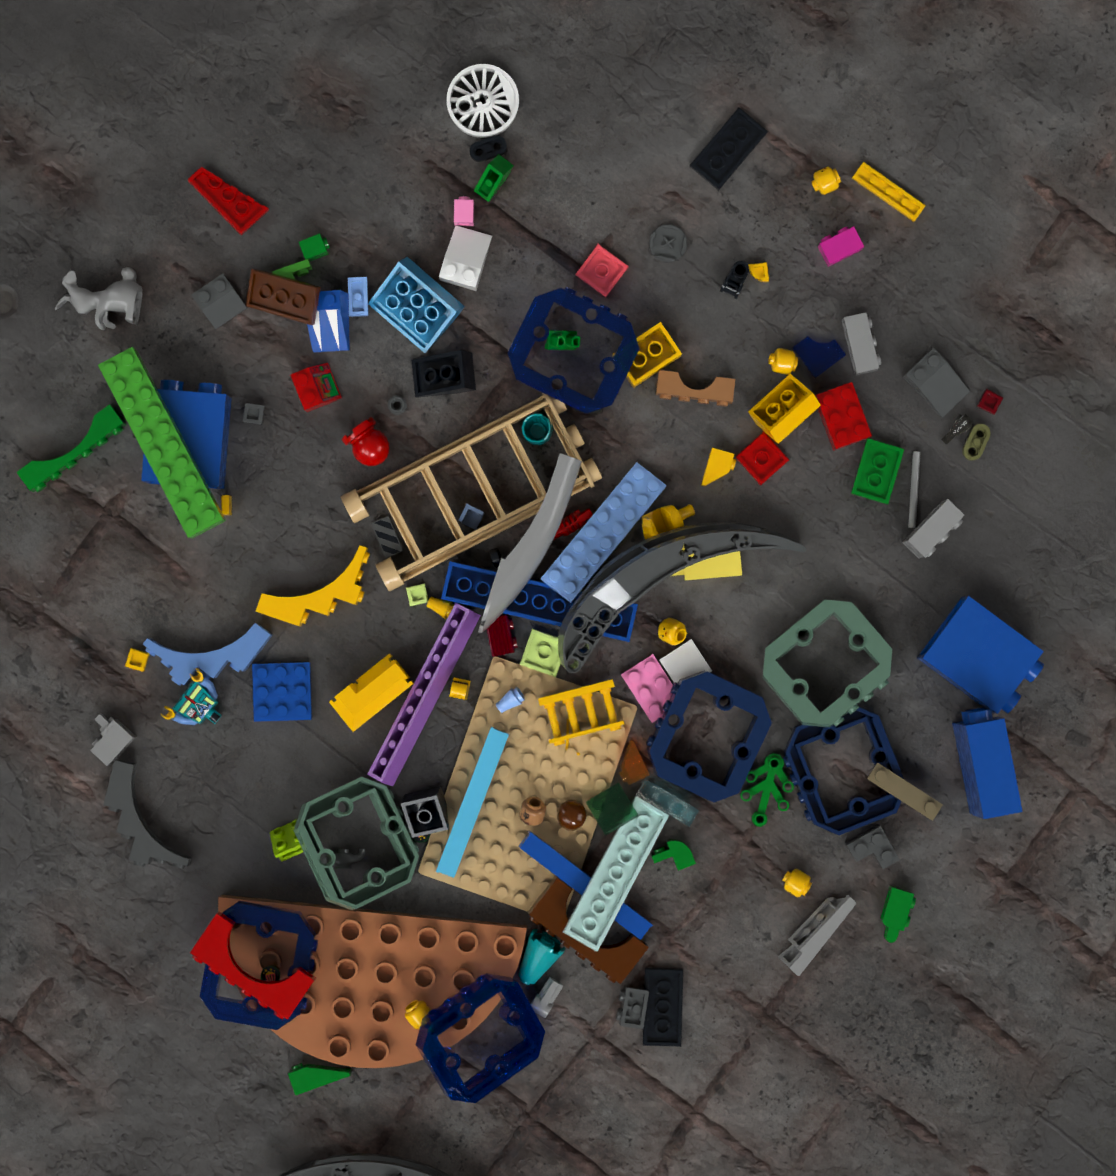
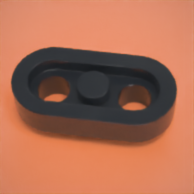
[469,136,507,162]

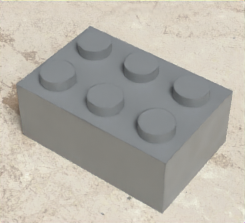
[902,499,964,558]

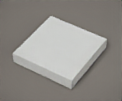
[659,639,712,683]

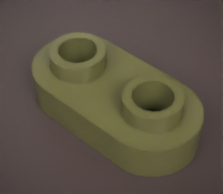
[962,424,991,461]

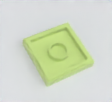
[520,629,561,677]

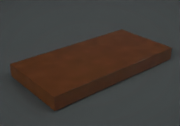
[246,268,320,325]

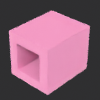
[454,196,474,226]

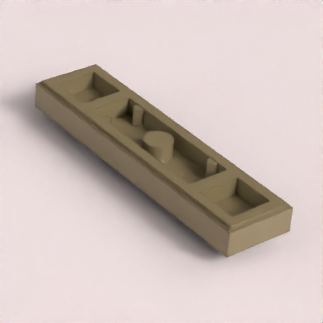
[867,763,943,821]

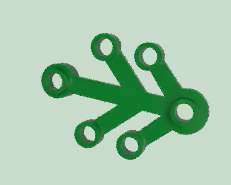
[740,753,794,827]

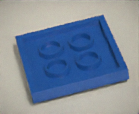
[252,662,312,722]

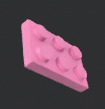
[621,654,673,723]

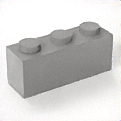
[842,312,881,375]

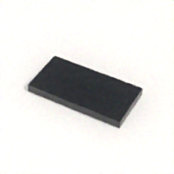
[690,108,768,191]
[643,967,683,1047]

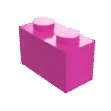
[818,226,864,267]

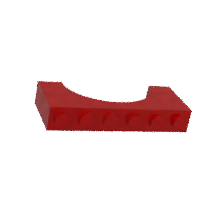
[190,911,316,1020]

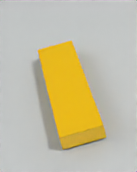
[852,162,926,222]

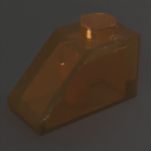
[619,740,650,785]

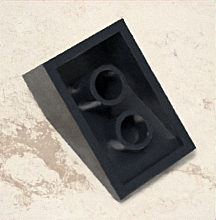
[411,350,476,398]

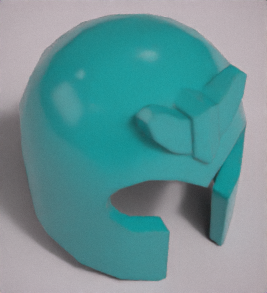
[522,414,553,445]

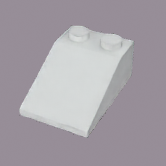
[439,226,492,291]

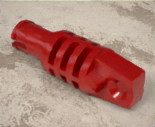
[553,508,593,541]

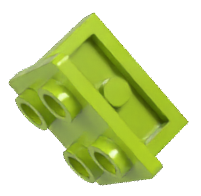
[269,820,303,862]

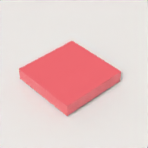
[575,244,629,298]

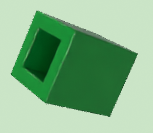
[299,234,330,262]

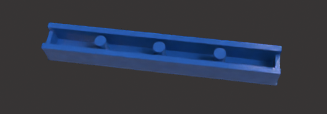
[519,830,653,940]

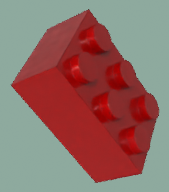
[815,382,872,451]

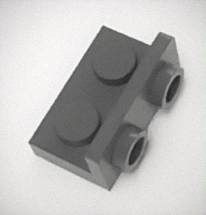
[616,985,649,1029]

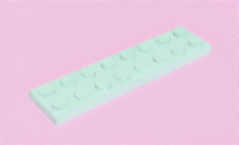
[563,796,669,951]

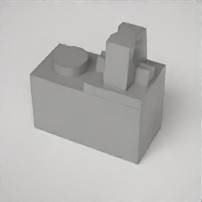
[90,713,136,766]

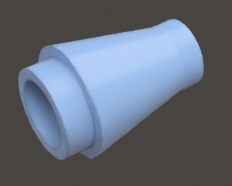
[496,687,525,713]

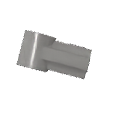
[529,977,563,1018]

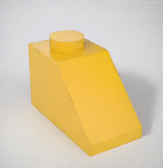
[701,448,737,487]

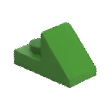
[272,259,312,280]

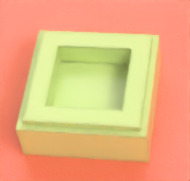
[406,583,428,606]

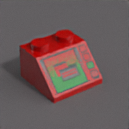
[290,363,342,412]

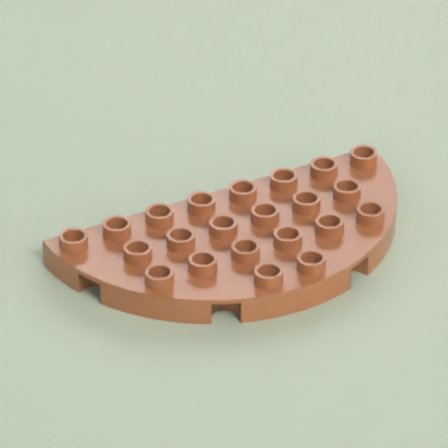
[218,895,527,1068]

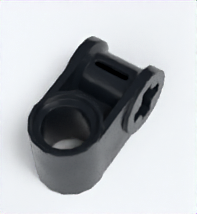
[720,261,749,300]

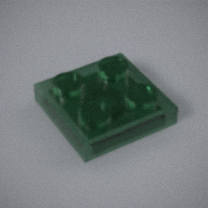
[586,782,638,836]

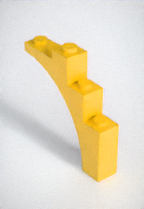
[255,545,370,627]

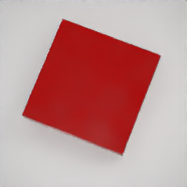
[735,432,789,486]

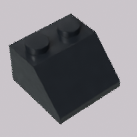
[400,786,449,838]

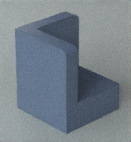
[458,504,485,530]

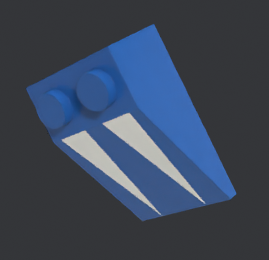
[307,290,350,353]

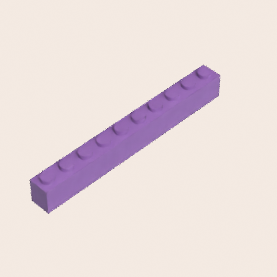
[367,603,481,786]

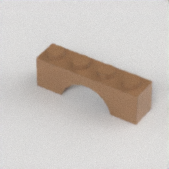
[656,370,735,406]

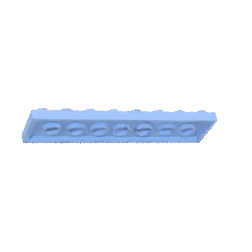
[541,462,667,603]

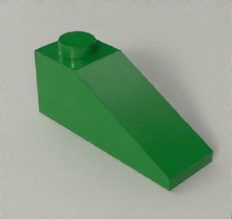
[288,1063,352,1096]

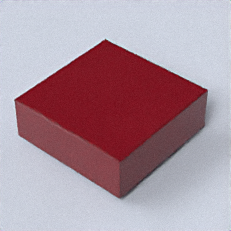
[977,389,1003,415]

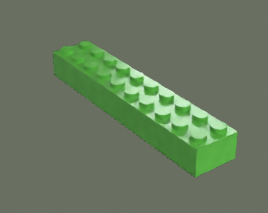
[98,347,226,539]

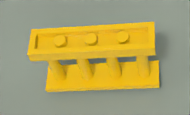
[538,679,624,746]

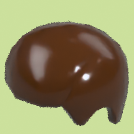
[557,800,587,831]

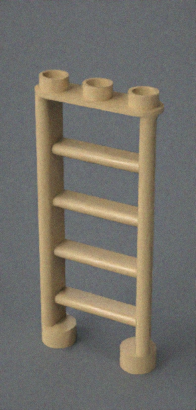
[340,390,602,592]

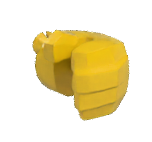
[642,504,695,540]

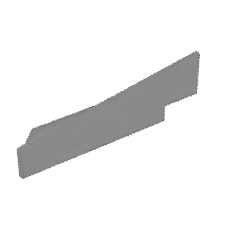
[778,895,856,976]

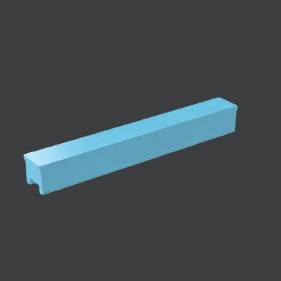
[436,726,509,878]

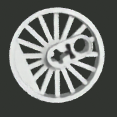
[447,64,519,138]

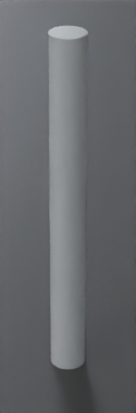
[908,451,920,528]

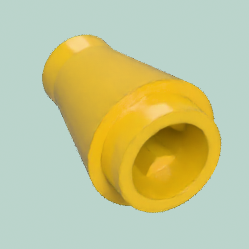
[427,597,455,619]

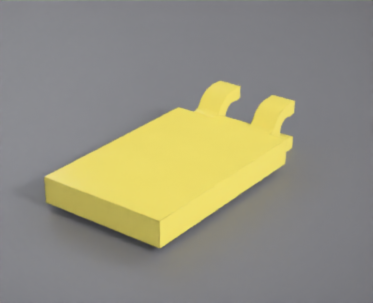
[671,546,742,581]

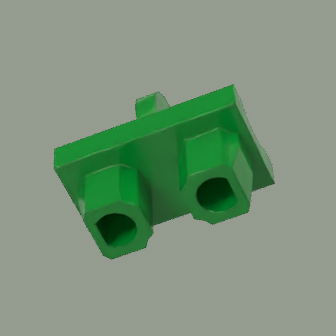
[544,330,580,350]

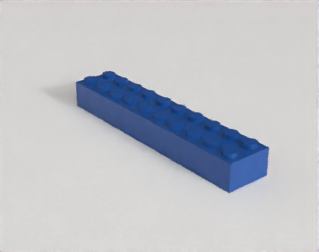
[441,561,638,642]

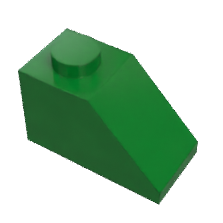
[474,155,514,202]

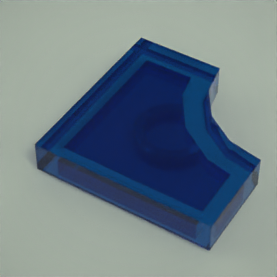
[792,336,846,378]

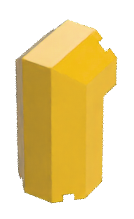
[329,653,414,732]

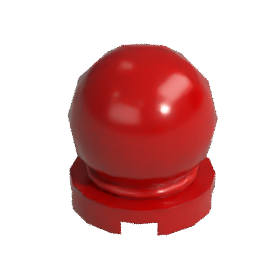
[341,417,390,466]

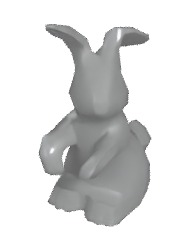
[55,267,143,330]

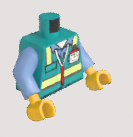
[161,668,222,725]

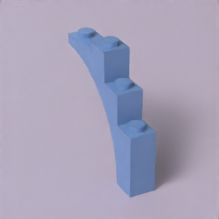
[143,623,273,686]

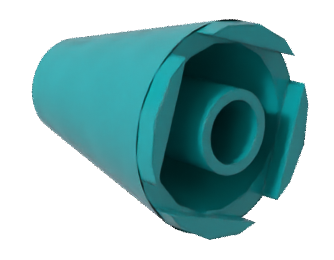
[518,929,566,985]

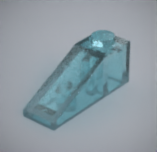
[636,779,699,827]

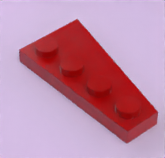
[188,167,269,235]

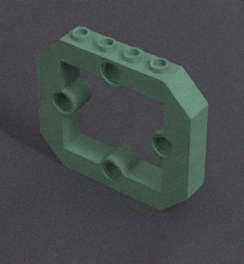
[763,600,892,728]
[293,777,419,910]

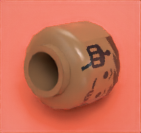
[520,797,546,826]

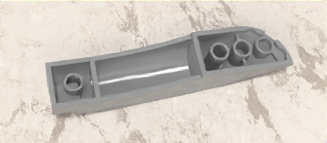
[478,453,582,633]

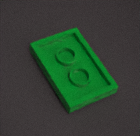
[851,438,904,505]

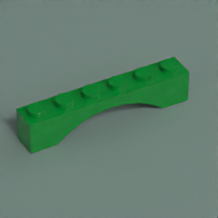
[16,404,127,492]

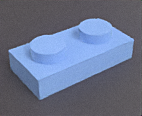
[348,277,369,317]

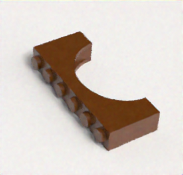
[528,876,649,984]

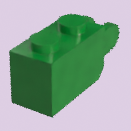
[880,886,916,943]

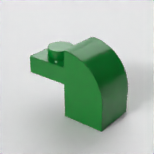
[651,839,696,871]

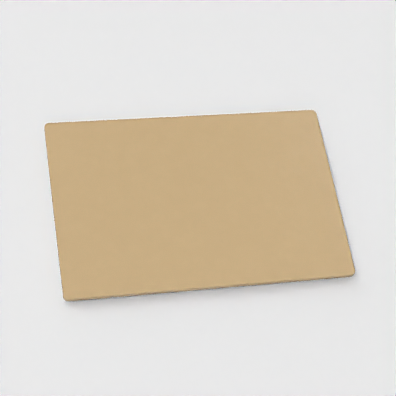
[418,657,637,912]

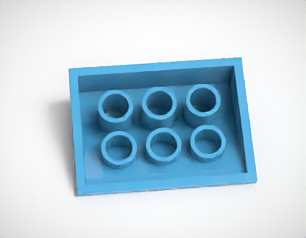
[368,257,465,353]

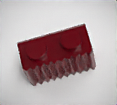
[487,615,518,657]

